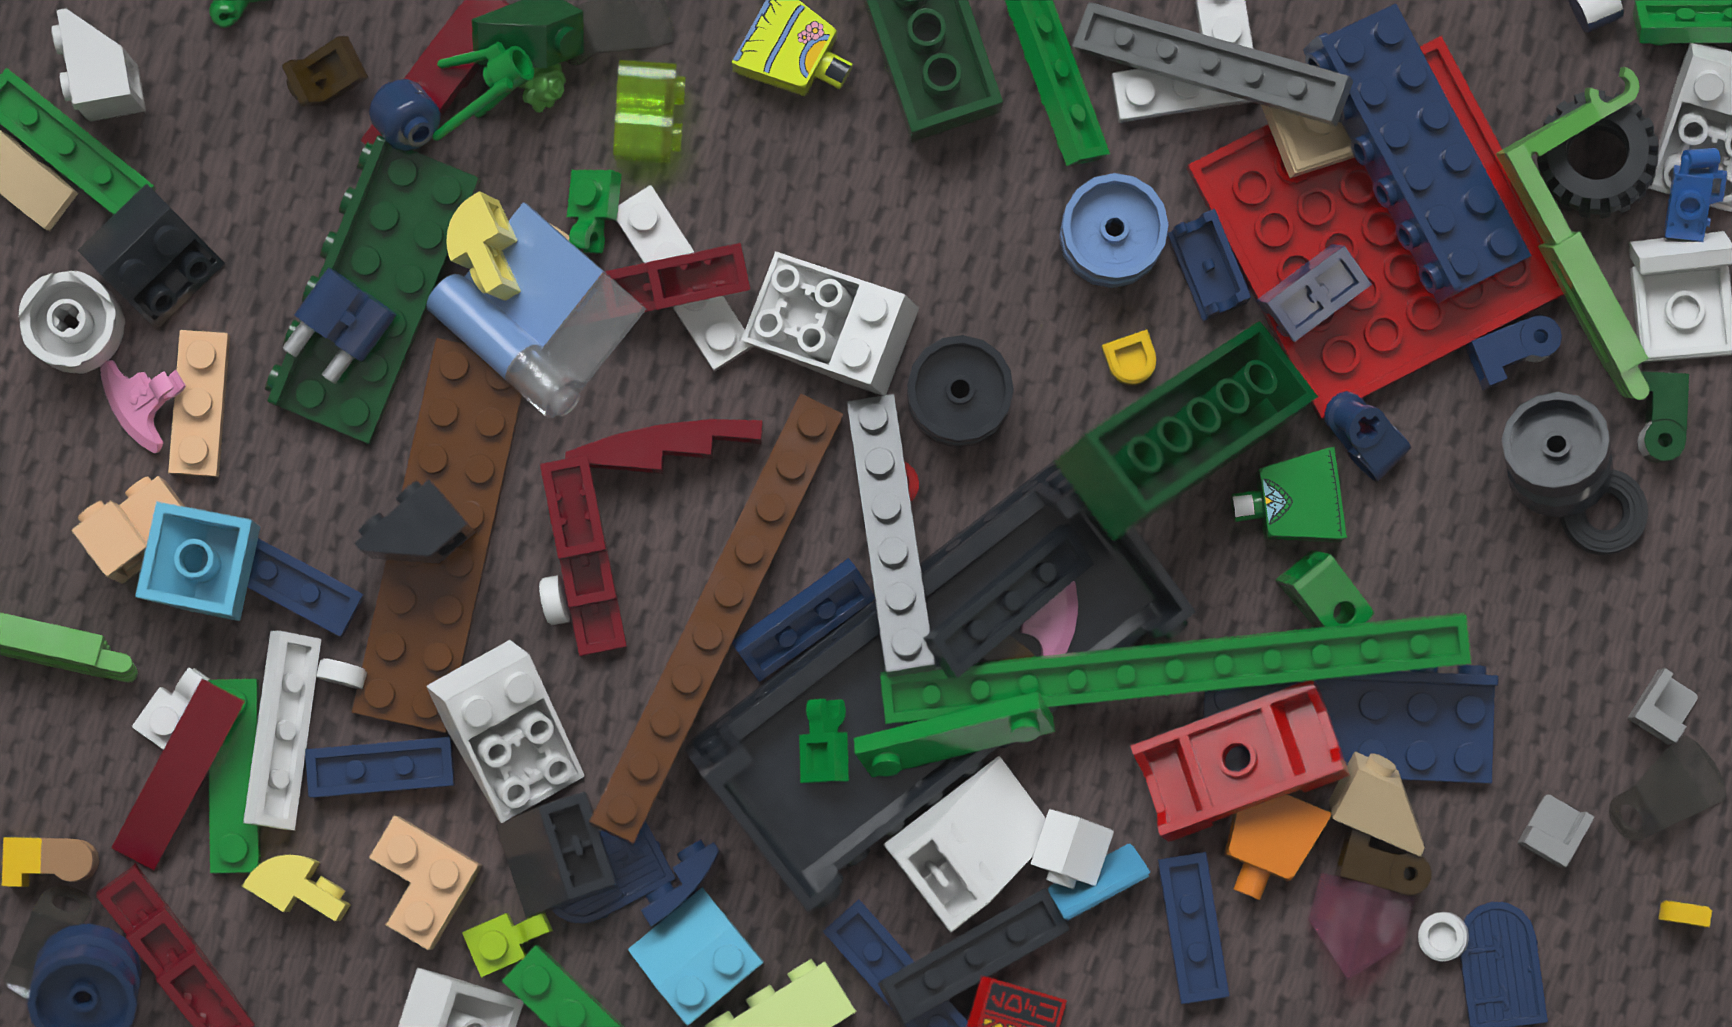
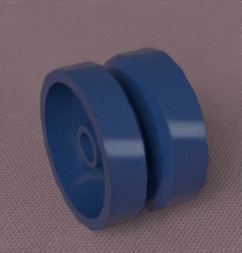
[27,924,142,1027]

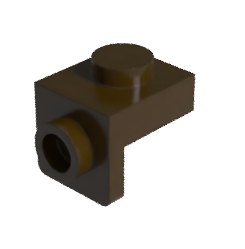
[282,36,369,107]

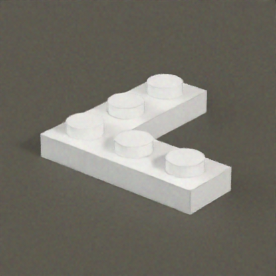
[1112,0,1253,122]

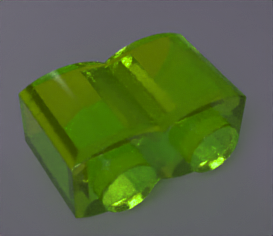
[613,60,686,163]

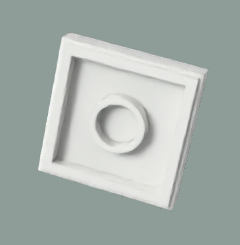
[1630,266,1732,363]

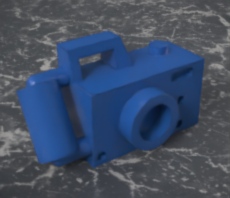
[1664,148,1727,242]

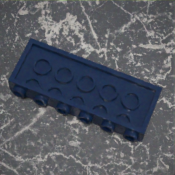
[1303,3,1531,303]
[1203,665,1499,784]

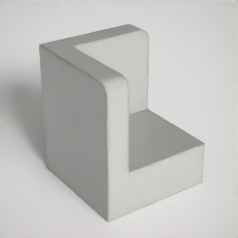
[1627,668,1698,745]
[1517,795,1594,867]

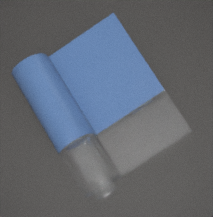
[427,202,646,418]

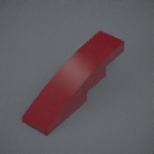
[360,0,509,151]
[565,243,751,328]
[565,419,763,474]
[540,455,627,657]
[111,678,245,870]
[96,863,255,1027]

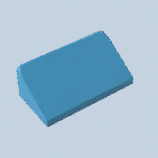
[1048,844,1150,920]

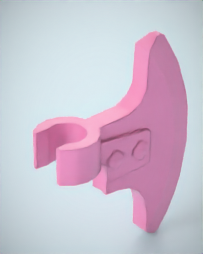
[100,360,186,453]
[1020,581,1078,656]

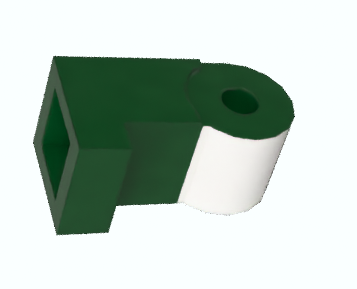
[1638,371,1689,463]

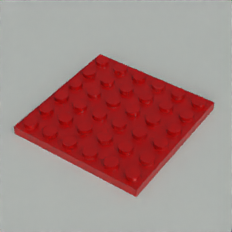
[1187,36,1564,420]

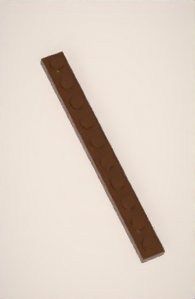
[589,393,843,845]

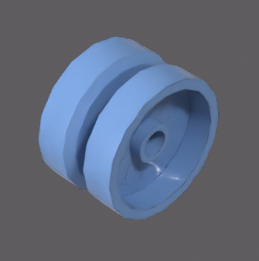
[1059,173,1169,288]

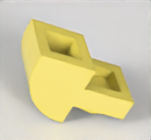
[446,191,521,301]
[243,855,351,921]

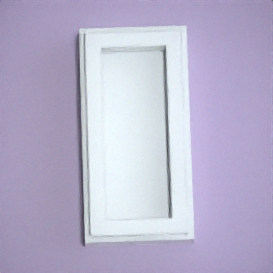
[1629,231,1732,275]

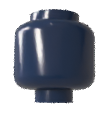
[369,79,441,151]

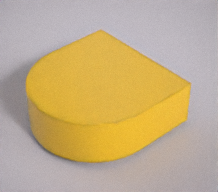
[1101,330,1156,385]
[1658,901,1712,927]

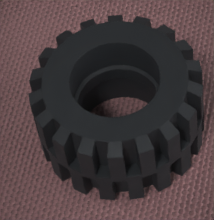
[1537,90,1659,219]

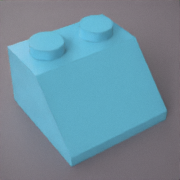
[135,501,260,621]
[628,887,764,1026]

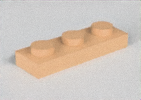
[168,330,230,477]

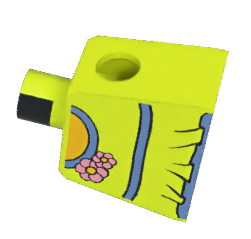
[732,0,853,96]

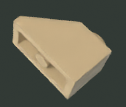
[1329,752,1425,856]

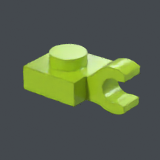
[462,913,553,977]

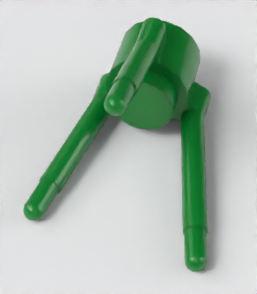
[432,42,534,141]

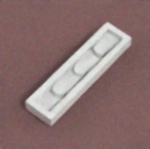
[617,185,754,372]
[243,631,321,830]

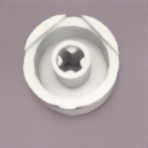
[19,271,125,373]

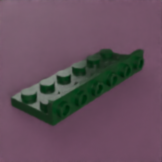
[265,135,481,444]

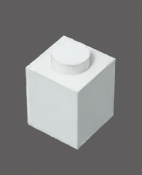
[1031,809,1114,889]

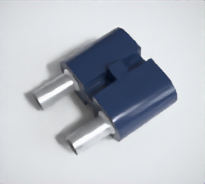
[282,267,397,384]

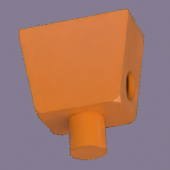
[1224,795,1331,900]

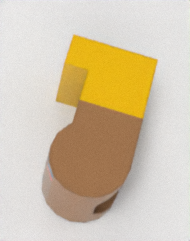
[2,837,99,887]

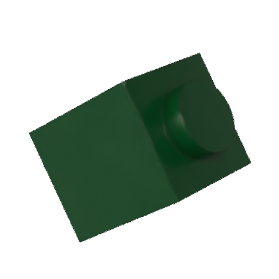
[472,0,584,68]

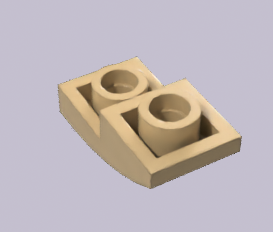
[0,131,78,231]

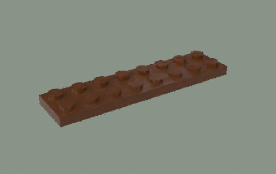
[352,338,529,733]

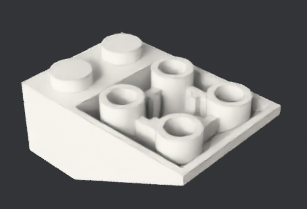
[1648,43,1732,212]
[741,251,919,396]
[426,640,585,823]
[884,756,1046,931]

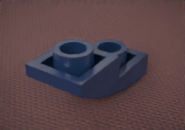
[641,839,720,926]

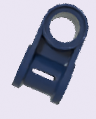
[1325,391,1412,482]

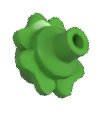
[519,64,565,112]

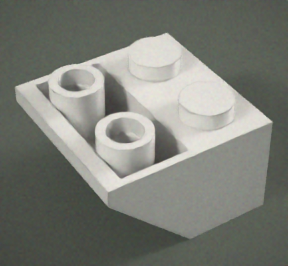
[52,9,146,121]

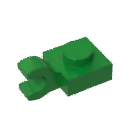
[567,170,622,254]
[799,699,849,783]

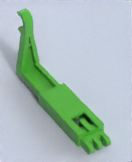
[1495,67,1649,400]
[0,613,138,682]

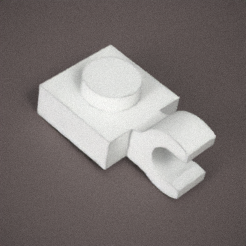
[132,668,210,749]

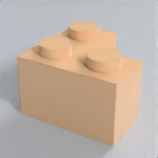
[72,476,185,584]
[369,816,483,950]

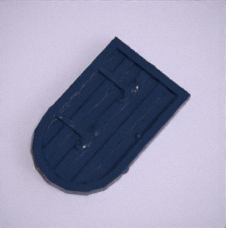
[552,820,676,924]
[1460,902,1548,1027]

